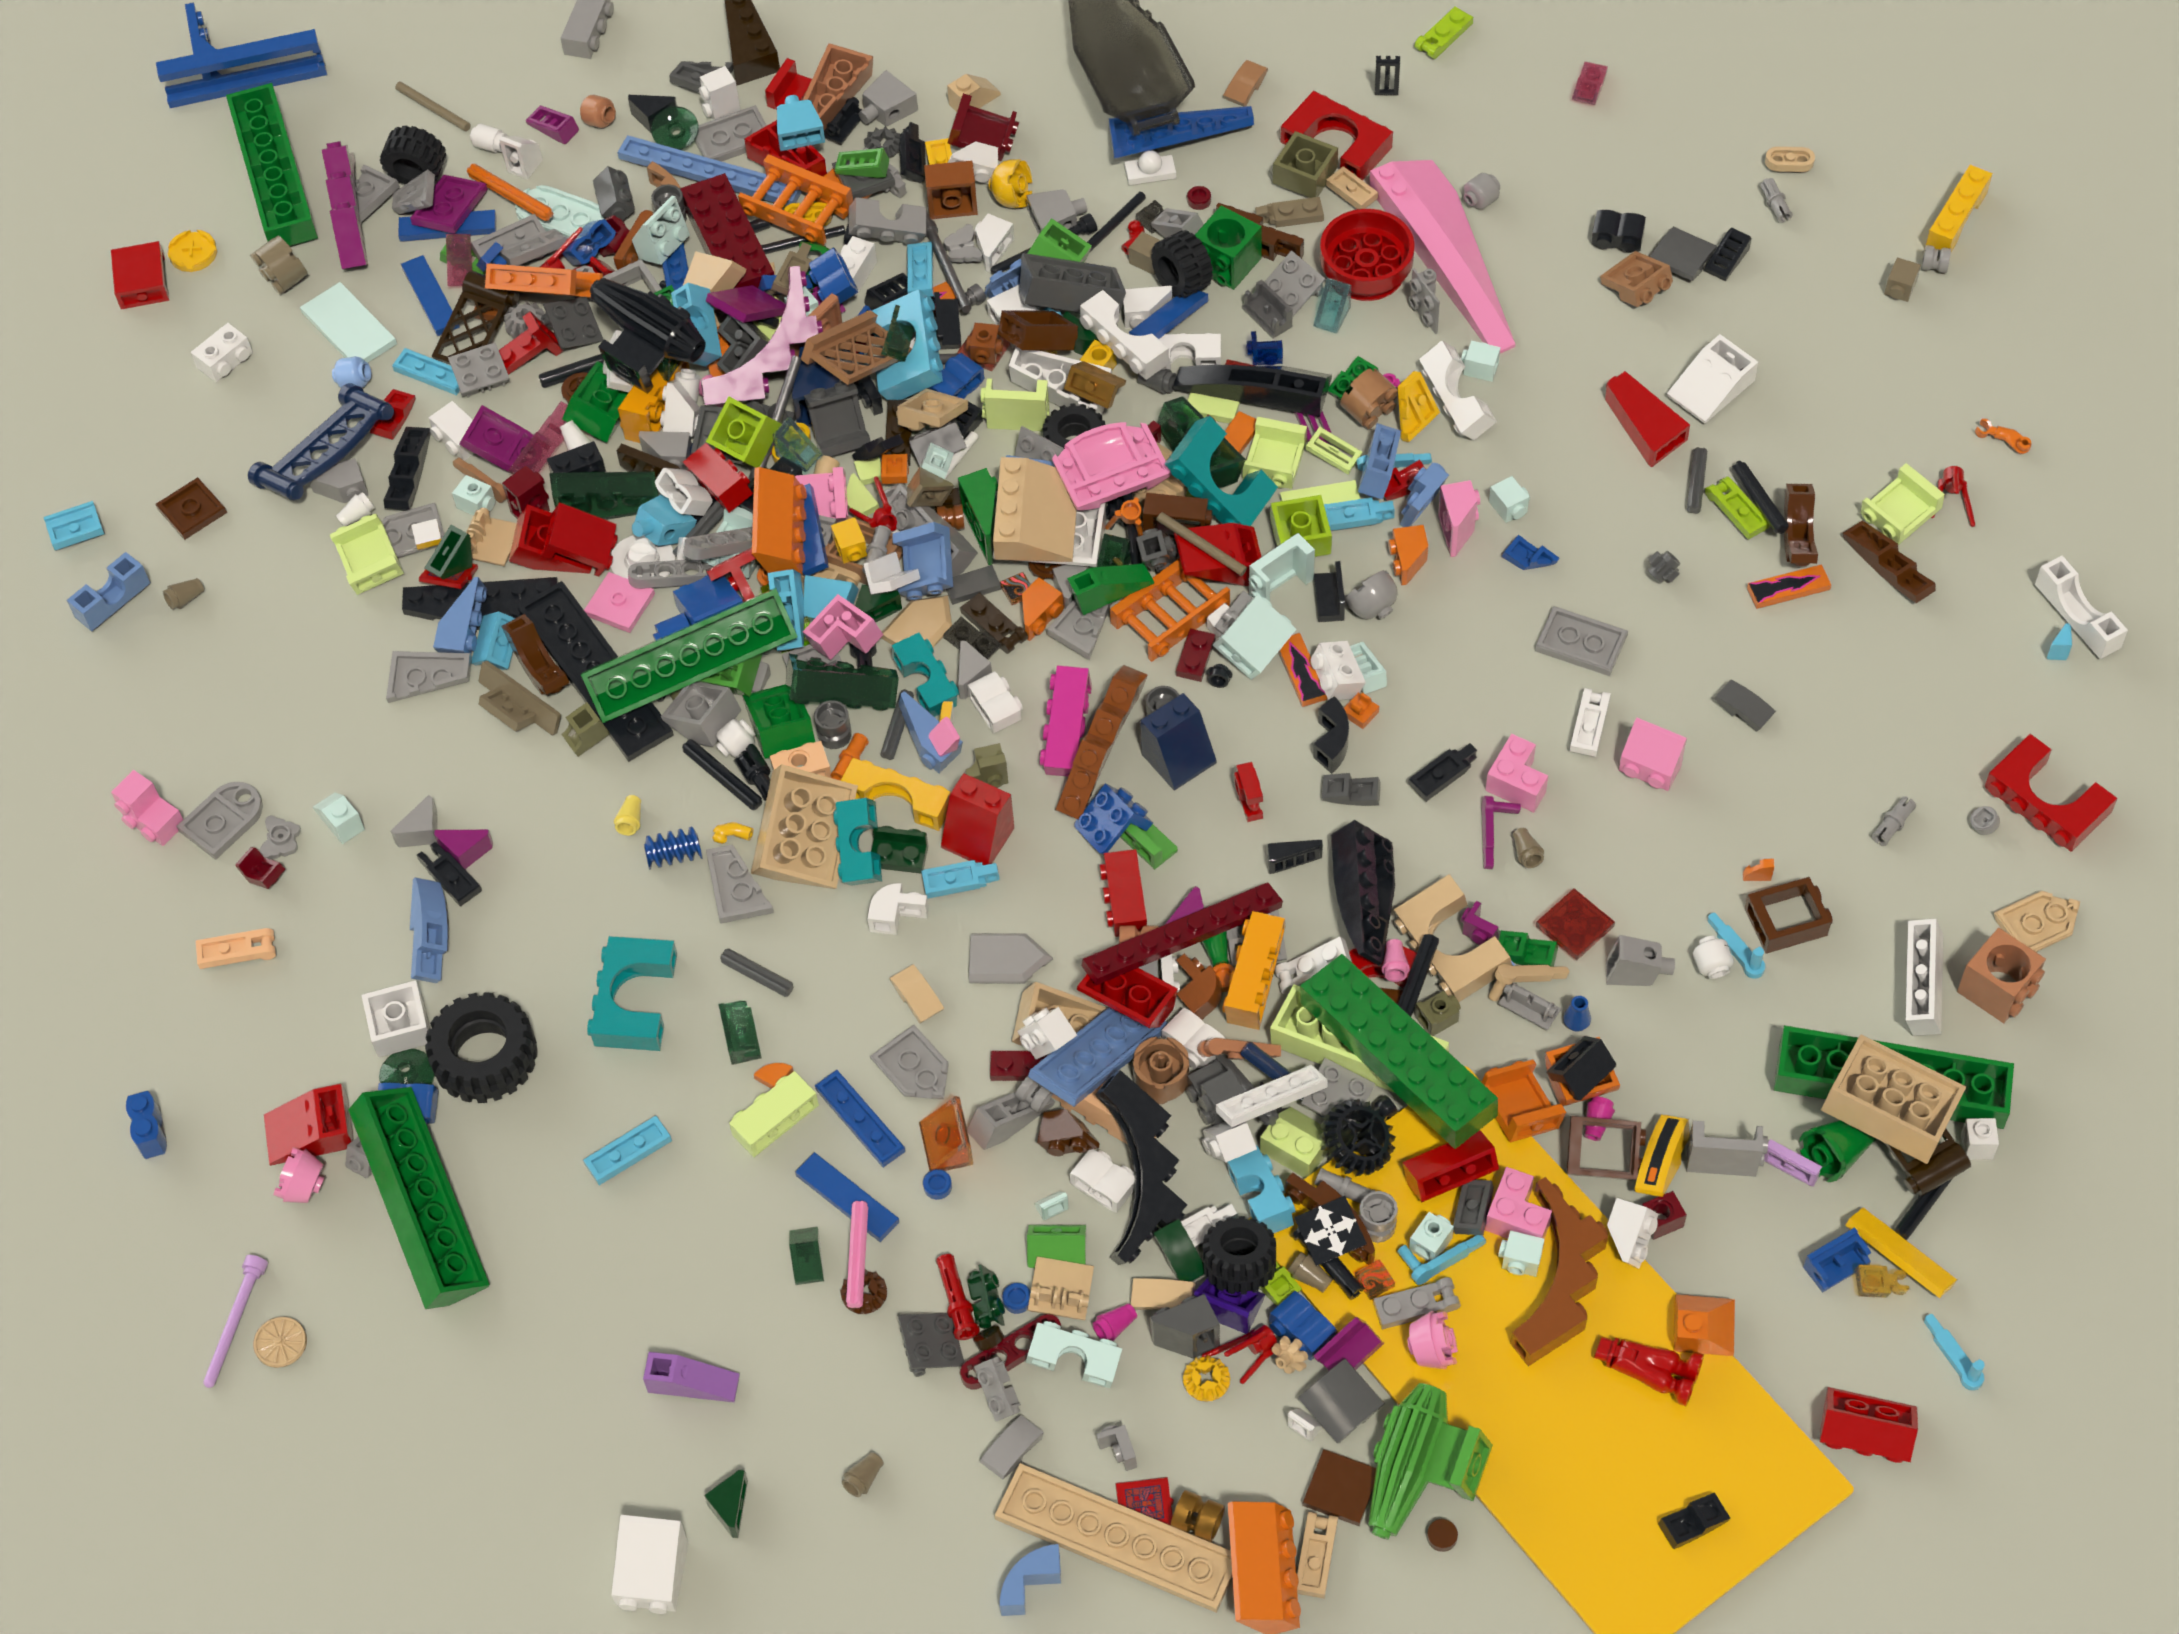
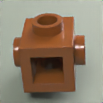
[966,322,1003,364]

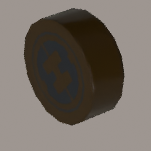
[974,1326,1004,1351]

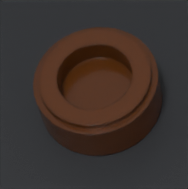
[1427,1519,1458,1552]

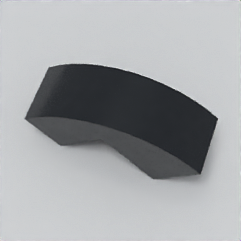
[1313,696,1349,774]

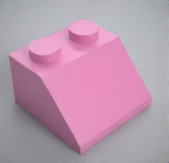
[1438,480,1480,557]
[1619,718,1687,791]

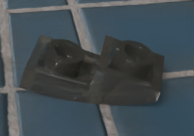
[943,616,1002,660]

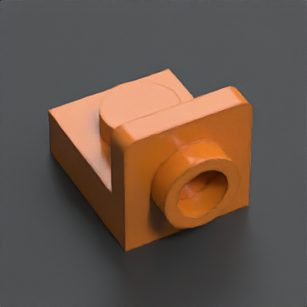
[881,454,909,484]

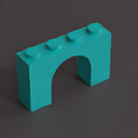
[1165,416,1278,526]
[587,936,677,1051]

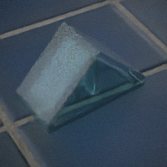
[1313,278,1351,333]
[772,417,822,472]

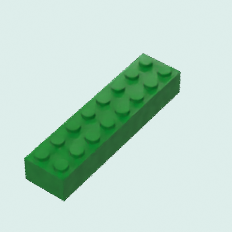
[226,83,318,246]
[1300,954,1498,1149]
[1774,1025,2014,1129]

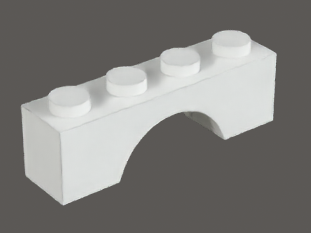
[1080,290,1169,380]
[1419,341,1497,440]
[2035,556,2128,659]

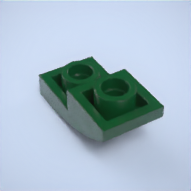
[1153,1219,1205,1282]

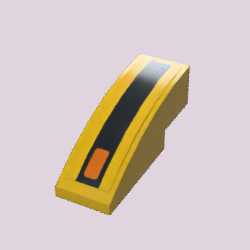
[1635,1114,1690,1197]

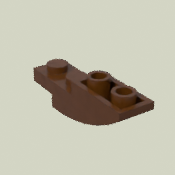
[1216,203,1304,261]
[1285,1172,1375,1266]

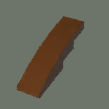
[1843,520,1936,603]

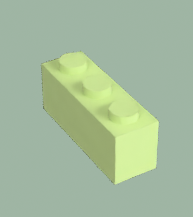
[729,1071,819,1157]

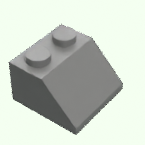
[661,682,741,747]

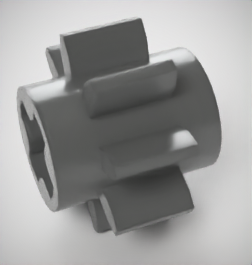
[1648,551,1680,583]

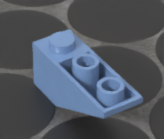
[433,577,487,655]

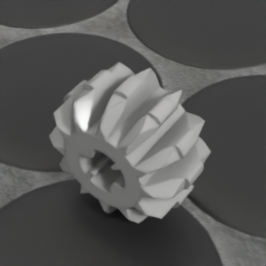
[504,301,545,339]

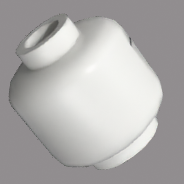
[716,719,756,758]
[1693,936,1734,979]

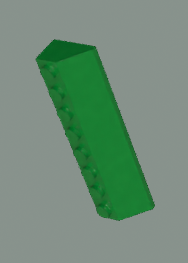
[581,587,798,723]
[348,1087,490,1310]

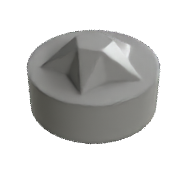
[1970,806,2000,835]

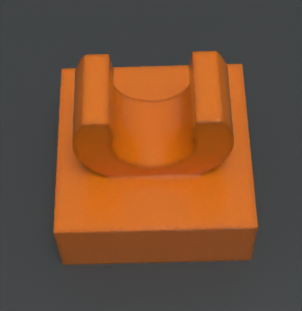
[1344,692,1380,729]

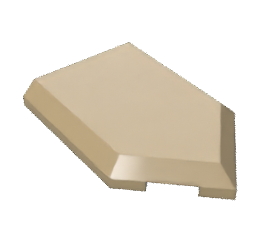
[881,595,952,648]
[1994,891,2080,952]

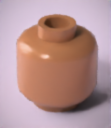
[580,95,616,128]

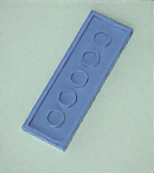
[1028,1007,1168,1107]

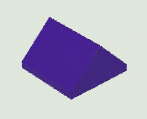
[1194,1278,1265,1334]

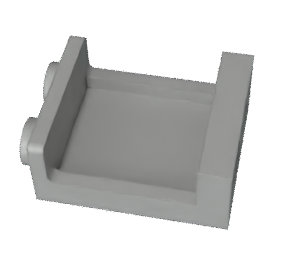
[1686,1121,1768,1177]

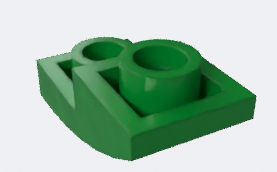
[1328,356,1379,400]

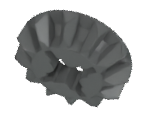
[864,126,901,157]

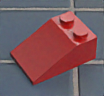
[509,504,592,574]

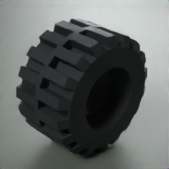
[380,125,446,185]
[1151,230,1213,298]
[1042,403,1106,449]
[1203,1216,1276,1294]

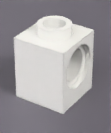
[1961,1118,1999,1160]

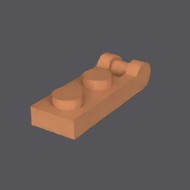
[1197,1038,1281,1060]

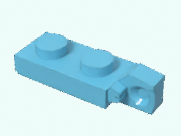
[1324,498,1395,531]
[921,860,999,899]

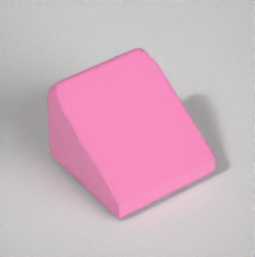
[929,717,960,756]

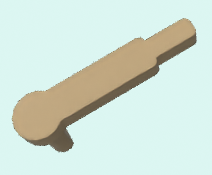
[1489,964,1570,1001]

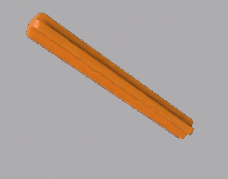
[467,164,554,221]

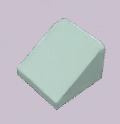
[1035,1191,1069,1220]

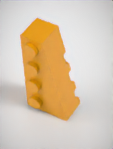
[618,358,690,443]
[1222,911,1286,1030]

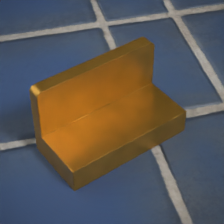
[1064,361,1126,409]

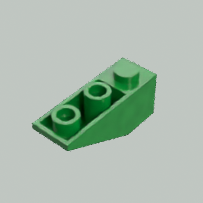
[1067,564,1154,615]

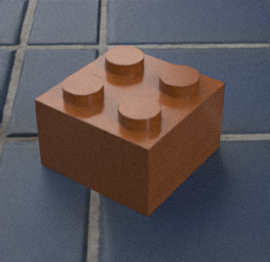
[924,160,978,220]

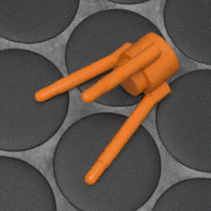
[1105,498,1143,537]

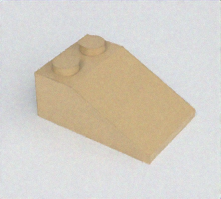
[1012,982,1108,1046]

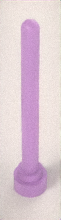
[203,1255,268,1388]

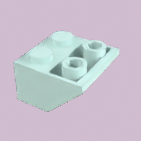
[632,196,690,265]

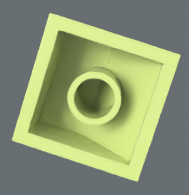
[1260,1107,1328,1178]

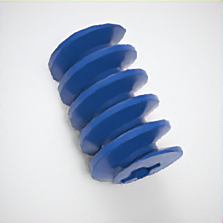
[644,826,703,870]

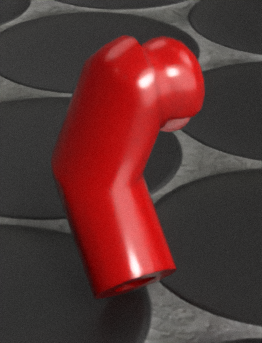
[1121,220,1145,255]

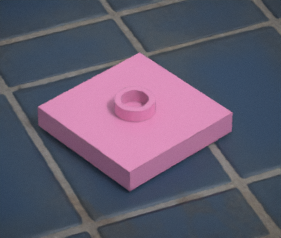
[584,572,655,633]

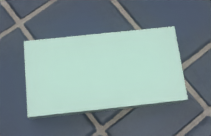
[300,282,397,363]

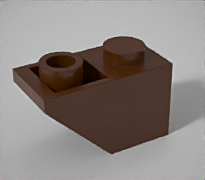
[1037,1109,1100,1157]

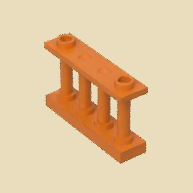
[738,154,853,245]
[485,264,603,297]
[1110,558,1230,662]

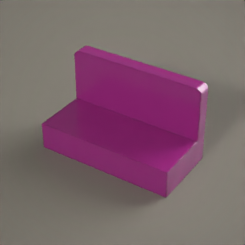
[1314,1317,1384,1371]

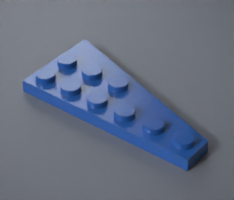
[1109,106,1254,159]

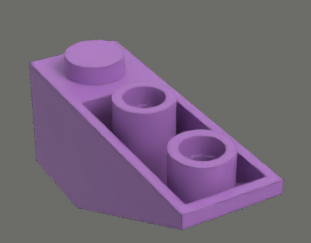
[643,1352,740,1403]

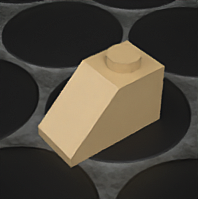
[947,74,1001,112]

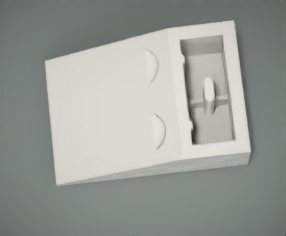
[1667,334,1758,424]

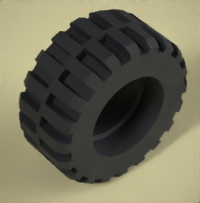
[425,992,537,1103]

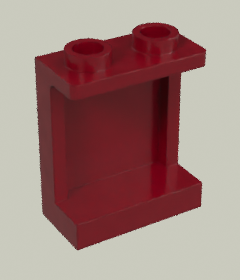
[947,93,1019,161]

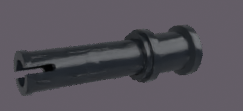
[1292,1227,1365,1300]

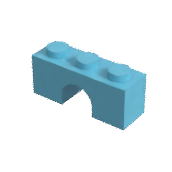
[671,283,722,366]
[1227,1146,1296,1233]

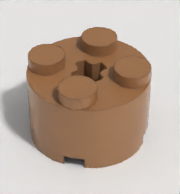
[1340,368,1398,429]
[1133,1037,1190,1104]

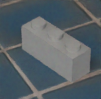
[561,0,614,59]

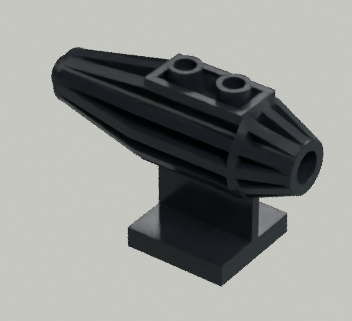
[590,278,706,394]

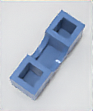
[67,552,150,632]

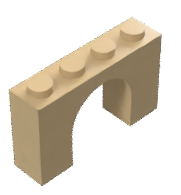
[1394,874,1513,1002]

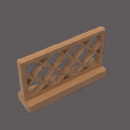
[801,310,912,385]

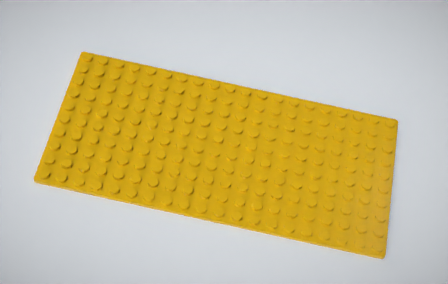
[1249,1066,1854,1634]

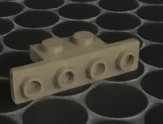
[478,661,561,736]

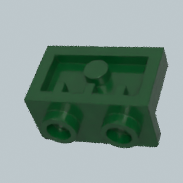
[871,826,928,874]

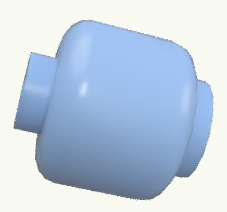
[332,356,371,388]

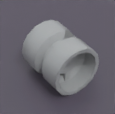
[1359,1191,1398,1243]

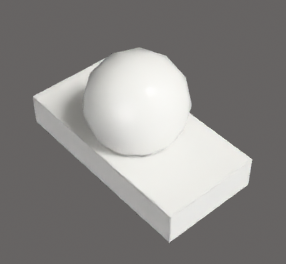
[1125,150,1176,185]

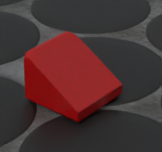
[590,256,615,277]

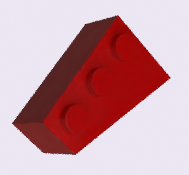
[744,120,827,177]

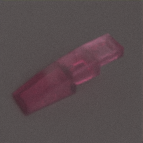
[508,401,568,474]

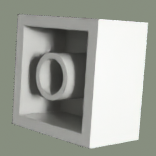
[362,980,430,1058]

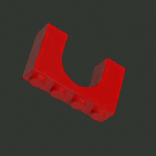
[1280,90,1393,181]
[1985,734,2117,852]

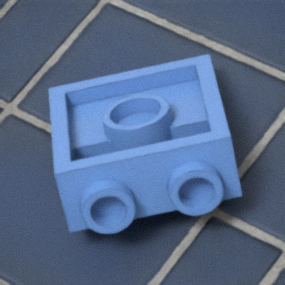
[1400,463,1449,527]

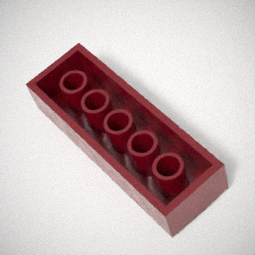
[680,173,774,289]

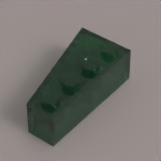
[1157,396,1246,488]
[549,472,659,520]
[786,653,899,711]

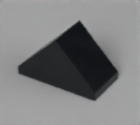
[628,94,678,133]

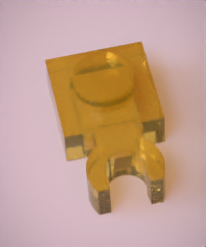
[1855,1265,1910,1298]

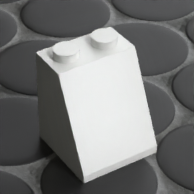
[612,1515,688,1614]

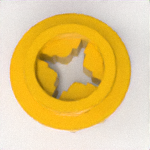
[1183,1355,1230,1402]

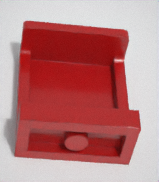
[111,241,169,309]
[541,502,618,577]

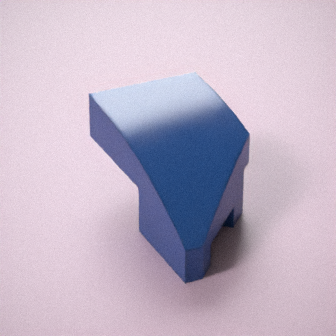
[1502,534,1560,570]

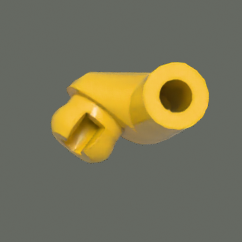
[712,822,754,844]

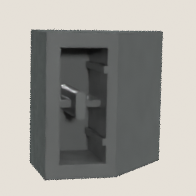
[1151,1294,1220,1359]

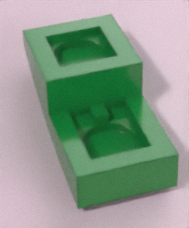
[1498,930,1558,967]

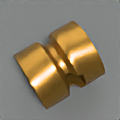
[1171,1490,1225,1542]

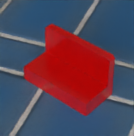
[765,58,812,110]

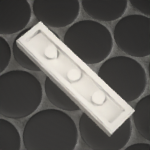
[1216,1065,1328,1127]

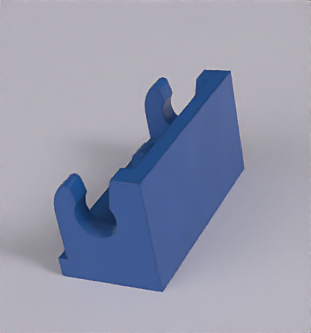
[1803,1227,1871,1293]

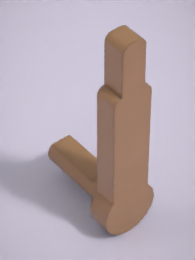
[453,457,506,503]

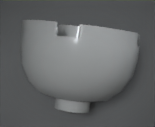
[1345,570,1398,619]

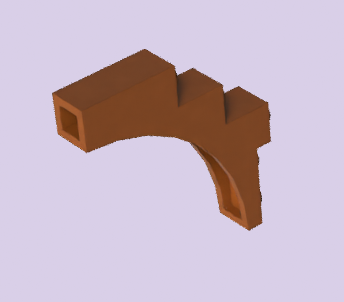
[1056,665,1148,819]
[1510,1177,1608,1366]

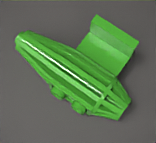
[1368,1383,1493,1540]

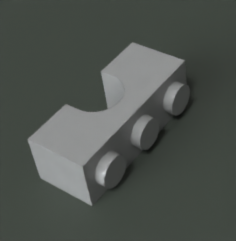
[849,197,926,244]

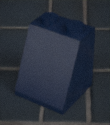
[792,346,840,427]
[1140,693,1217,791]

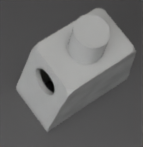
[859,70,918,126]
[1026,189,1087,235]
[1606,935,1675,986]

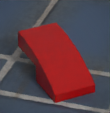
[370,389,416,440]
[1384,460,1426,501]

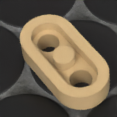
[1765,147,1815,172]

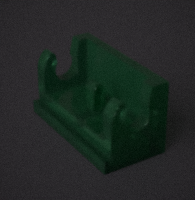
[718,1001,762,1065]

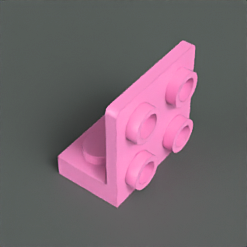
[795,467,848,523]

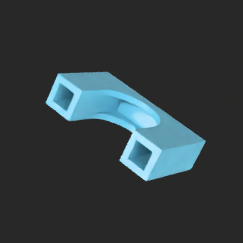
[872,289,943,400]

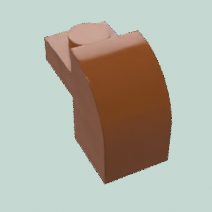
[1176,953,1222,1020]

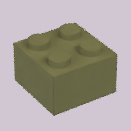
[1273,131,1338,198]

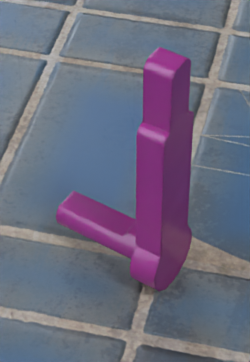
[1481,796,1521,869]

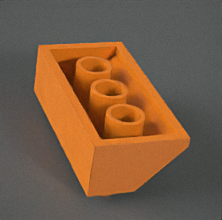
[752,467,807,574]
[1228,1501,1301,1634]

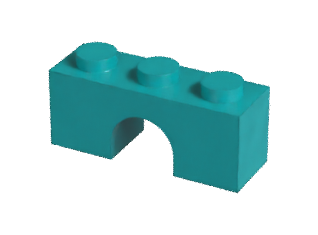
[891,632,959,717]
[834,798,882,886]

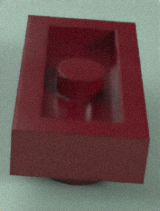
[1176,628,1216,682]
[990,1051,1047,1081]

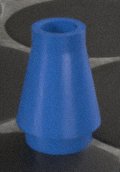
[1563,996,1591,1032]

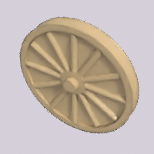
[253,1317,307,1368]

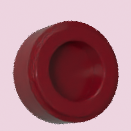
[1187,186,1211,210]

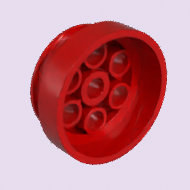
[1320,209,1415,301]

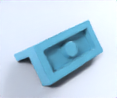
[471,611,516,670]

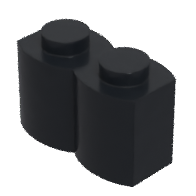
[1592,210,1646,252]

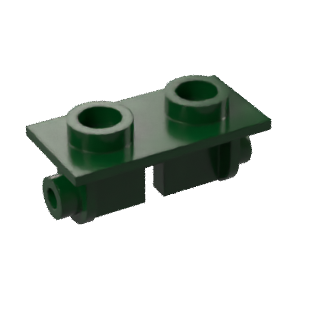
[967,1264,1005,1329]

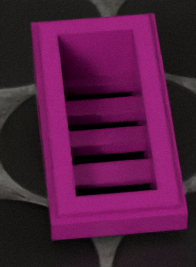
[525,105,579,144]

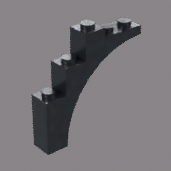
[1095,1070,1188,1265]

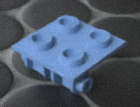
[984,259,1021,298]

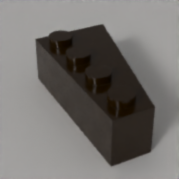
[724,0,780,86]

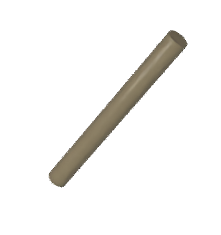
[395,81,471,131]
[1157,512,1247,576]

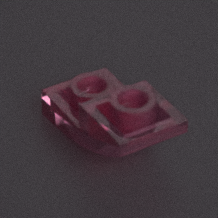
[1572,62,1608,105]
[446,234,472,286]

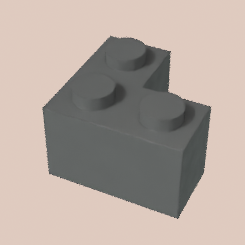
[717,315,770,373]
[1185,1061,1245,1126]

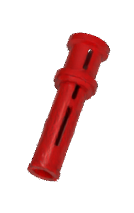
[936,1254,980,1340]

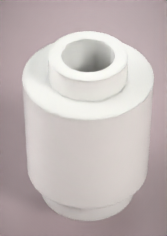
[470,124,507,153]
[675,369,700,402]

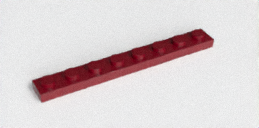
[1081,882,1283,985]

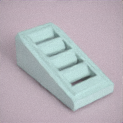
[1350,642,1387,694]

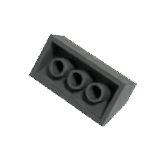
[1020,253,1126,314]

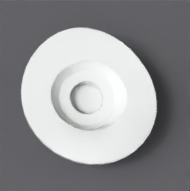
[610,535,675,579]

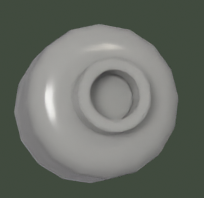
[1464,173,1500,209]

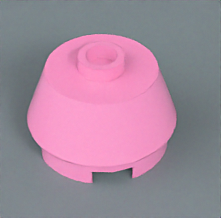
[273,1147,324,1203]
[1407,1311,1458,1369]

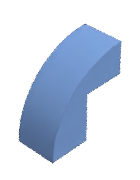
[1000,1544,1061,1616]

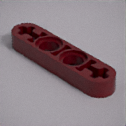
[960,1314,1061,1390]

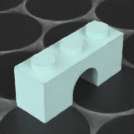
[1026,1321,1122,1389]

